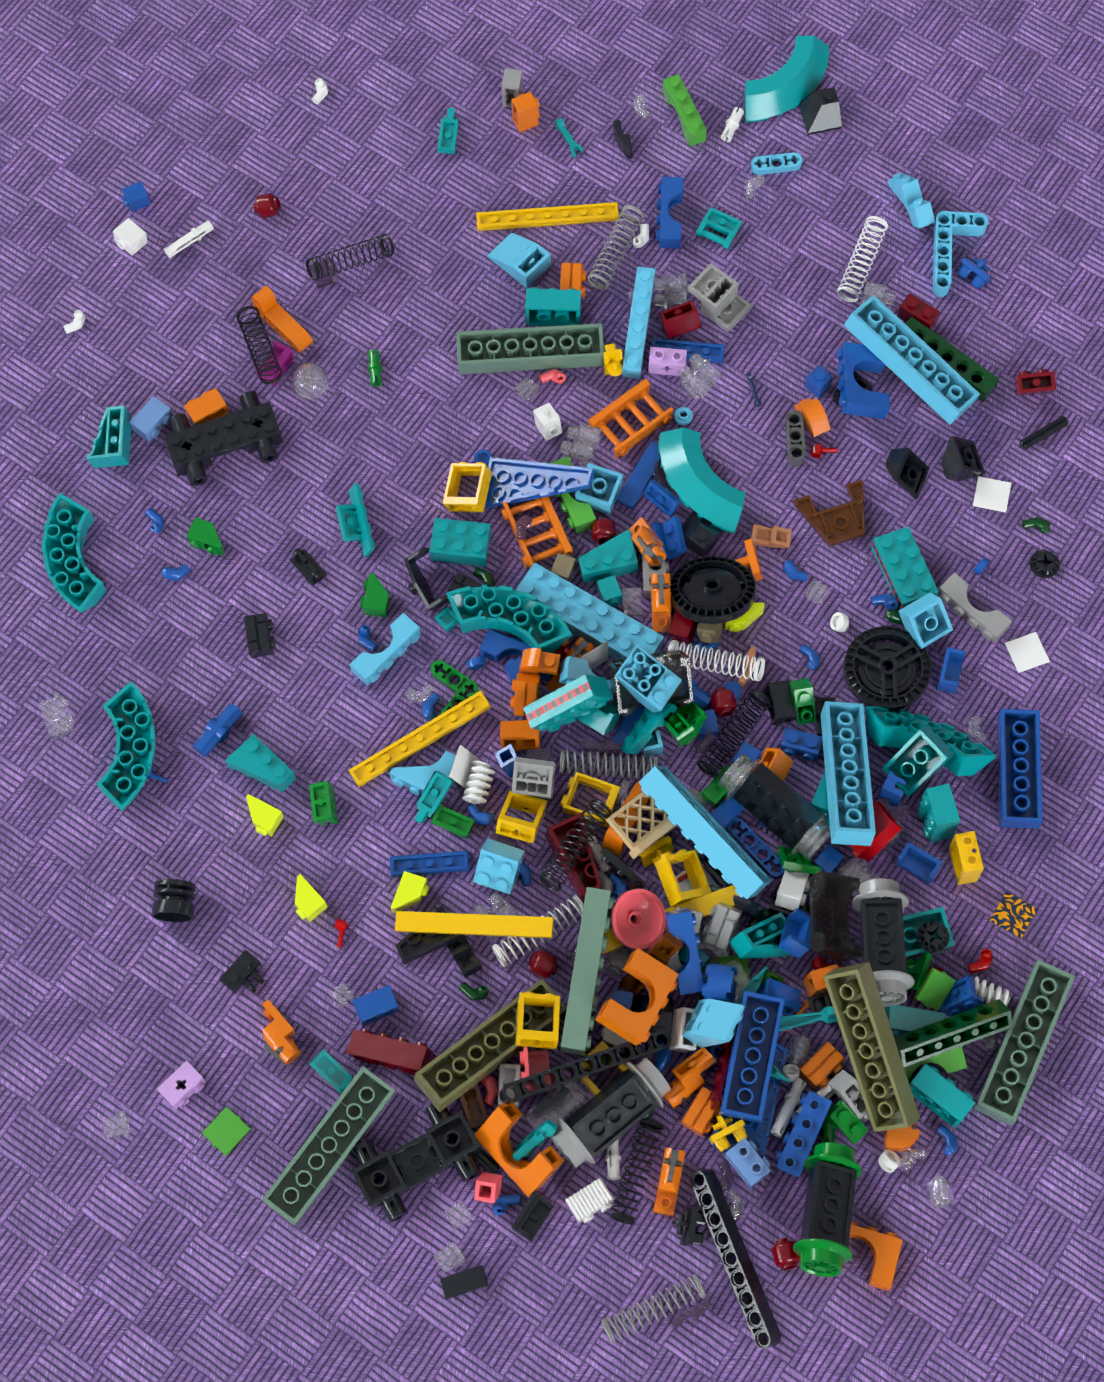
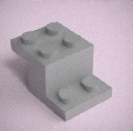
[687,263,752,332]
[512,757,556,799]

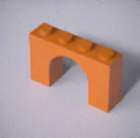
[595,948,679,1046]
[474,1103,564,1197]
[849,1221,903,1291]

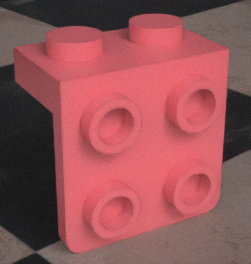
[520,1046,551,1092]

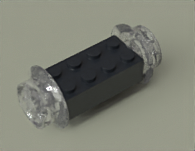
[719,754,831,861]

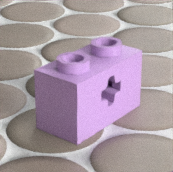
[648,347,687,377]
[157,1060,206,1110]

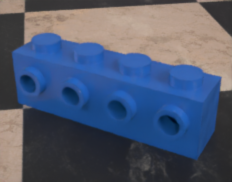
[774,1091,832,1178]

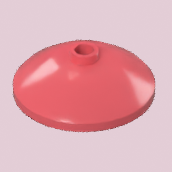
[611,889,666,949]

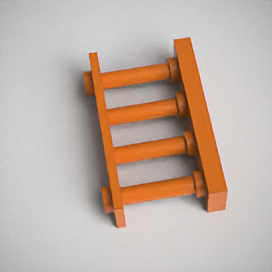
[588,378,674,459]
[501,497,573,570]

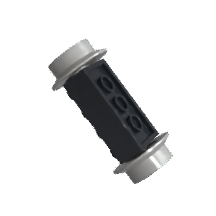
[852,878,914,1007]
[550,1058,671,1169]

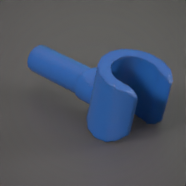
[147,766,168,783]

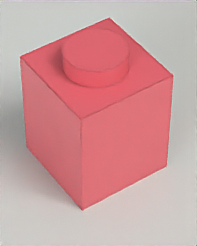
[474,1172,502,1203]

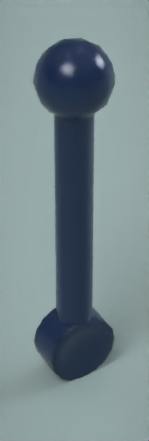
[746,372,761,407]

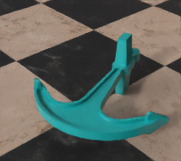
[734,966,838,1084]

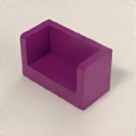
[255,341,294,386]

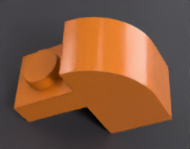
[794,398,830,437]
[519,648,560,675]
[884,1122,920,1152]

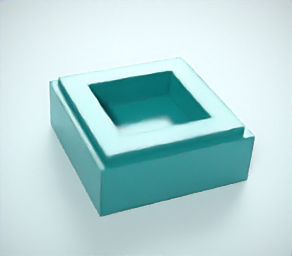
[434,606,458,633]

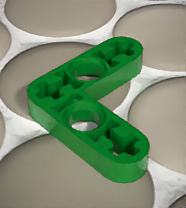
[431,660,479,715]

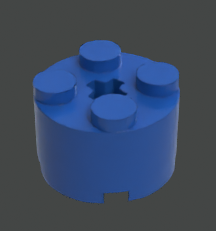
[702,963,738,1003]

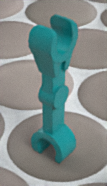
[555,118,583,158]

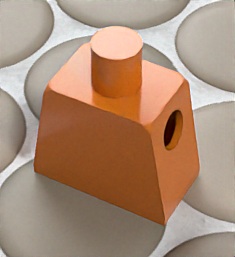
[803,964,838,997]

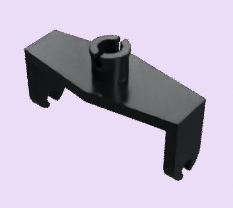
[404,547,449,611]

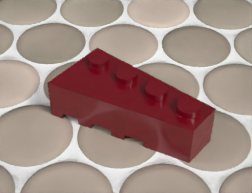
[545,812,602,903]
[346,1029,437,1076]

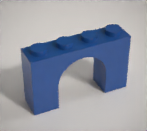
[836,342,890,419]

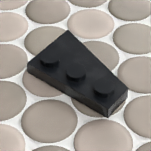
[395,905,458,965]

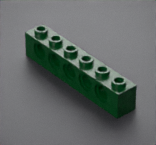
[905,316,999,402]
[894,999,1013,1067]

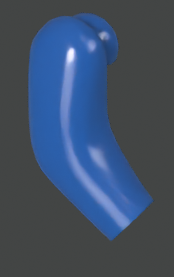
[654,1037,671,1073]

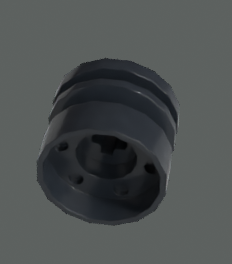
[151,879,196,923]

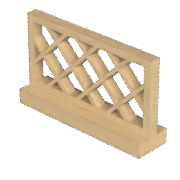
[606,792,677,859]

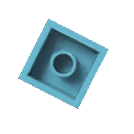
[575,463,623,516]
[898,592,953,649]
[473,838,525,894]

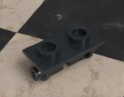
[289,548,327,586]

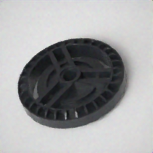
[670,557,756,624]
[843,626,932,711]

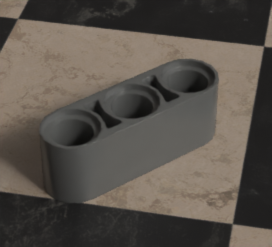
[785,410,805,467]

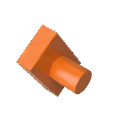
[735,539,763,581]

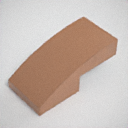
[750,524,792,548]
[738,646,756,690]

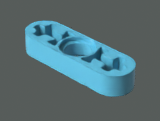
[751,153,802,175]

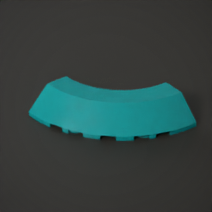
[744,36,829,123]
[658,428,746,534]
[42,493,107,613]
[446,585,572,653]
[96,681,155,811]
[865,706,996,776]

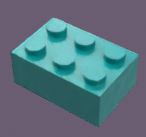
[525,287,581,326]
[429,518,491,567]
[882,725,955,797]
[917,784,960,843]
[910,1064,975,1129]

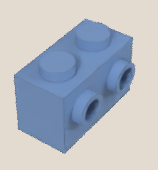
[129,396,173,442]
[725,1138,771,1189]

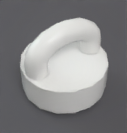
[830,612,849,632]
[878,1149,901,1173]

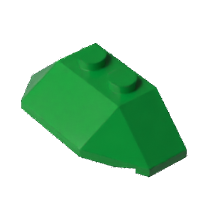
[663,698,707,747]

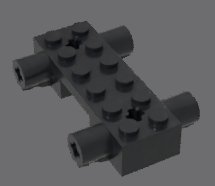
[164,391,283,486]
[351,1104,481,1223]

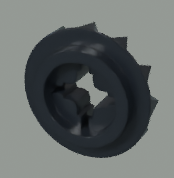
[1029,549,1060,578]
[917,920,950,952]

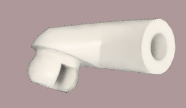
[632,224,649,248]

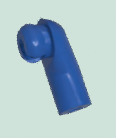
[145,508,164,533]
[871,594,899,610]
[358,625,378,652]
[692,641,721,655]
[422,693,440,721]
[467,804,495,825]
[519,861,531,887]
[609,873,627,900]

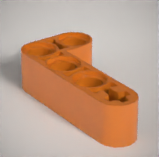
[251,286,313,353]
[601,780,650,857]

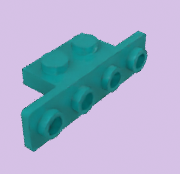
[336,483,375,557]

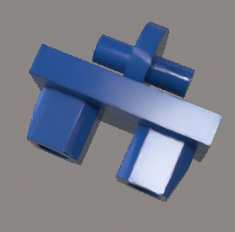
[958,258,991,290]

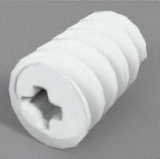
[462,761,495,804]
[974,976,1011,1006]

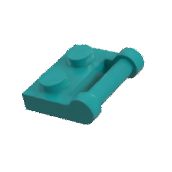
[696,207,742,250]

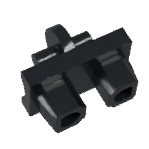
[671,1206,706,1246]

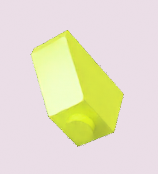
[725,602,764,632]
[246,794,284,837]
[391,871,430,914]
[295,874,327,923]

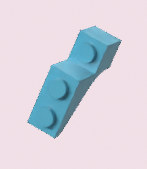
[887,173,935,229]
[389,751,456,795]

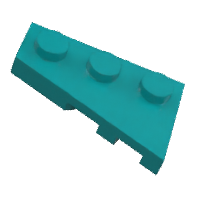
[620,704,678,754]

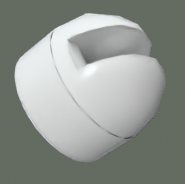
[783,1064,800,1082]

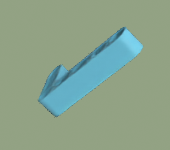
[933,211,988,297]

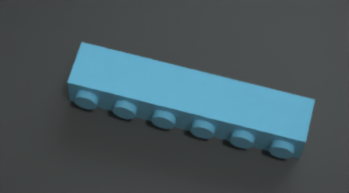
[622,267,655,379]

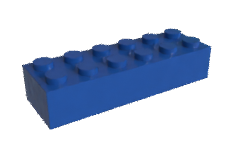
[997,709,1042,829]
[719,991,785,1123]

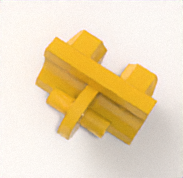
[603,343,623,376]
[639,835,675,868]
[709,1115,747,1152]

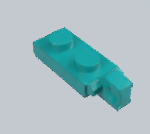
[437,108,459,154]
[414,771,454,824]
[309,1049,353,1094]
[512,1119,558,1162]

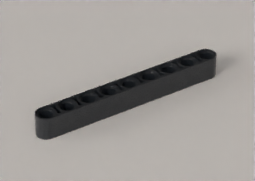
[499,1030,671,1104]
[690,1169,781,1349]

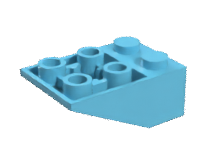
[487,233,551,288]
[615,645,682,713]
[682,999,745,1048]

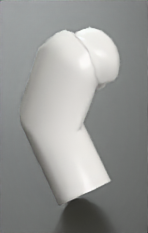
[312,78,328,105]
[63,310,86,334]

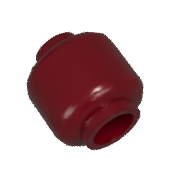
[253,193,281,218]
[592,518,616,545]
[710,687,737,717]
[528,949,559,979]
[771,1238,800,1271]

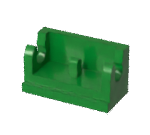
[699,765,741,810]
[309,781,338,826]

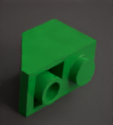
[186,517,224,556]
[360,573,390,618]
[789,678,816,725]

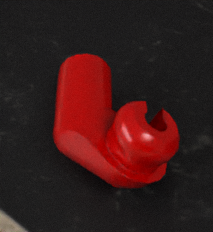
[968,949,993,974]

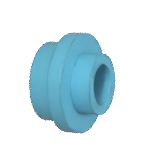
[674,407,693,425]

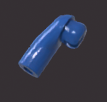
[783,560,808,581]
[162,564,191,581]
[799,644,820,670]
[936,1125,958,1156]
[492,1194,520,1215]

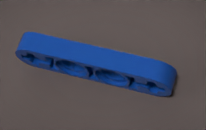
[727,817,785,879]

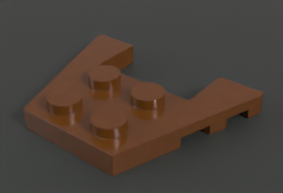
[793,480,865,547]

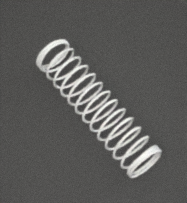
[837,216,888,302]
[667,640,765,682]
[492,895,584,968]

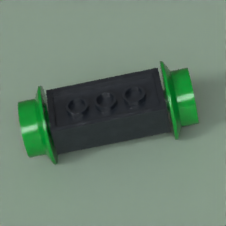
[793,1142,862,1277]

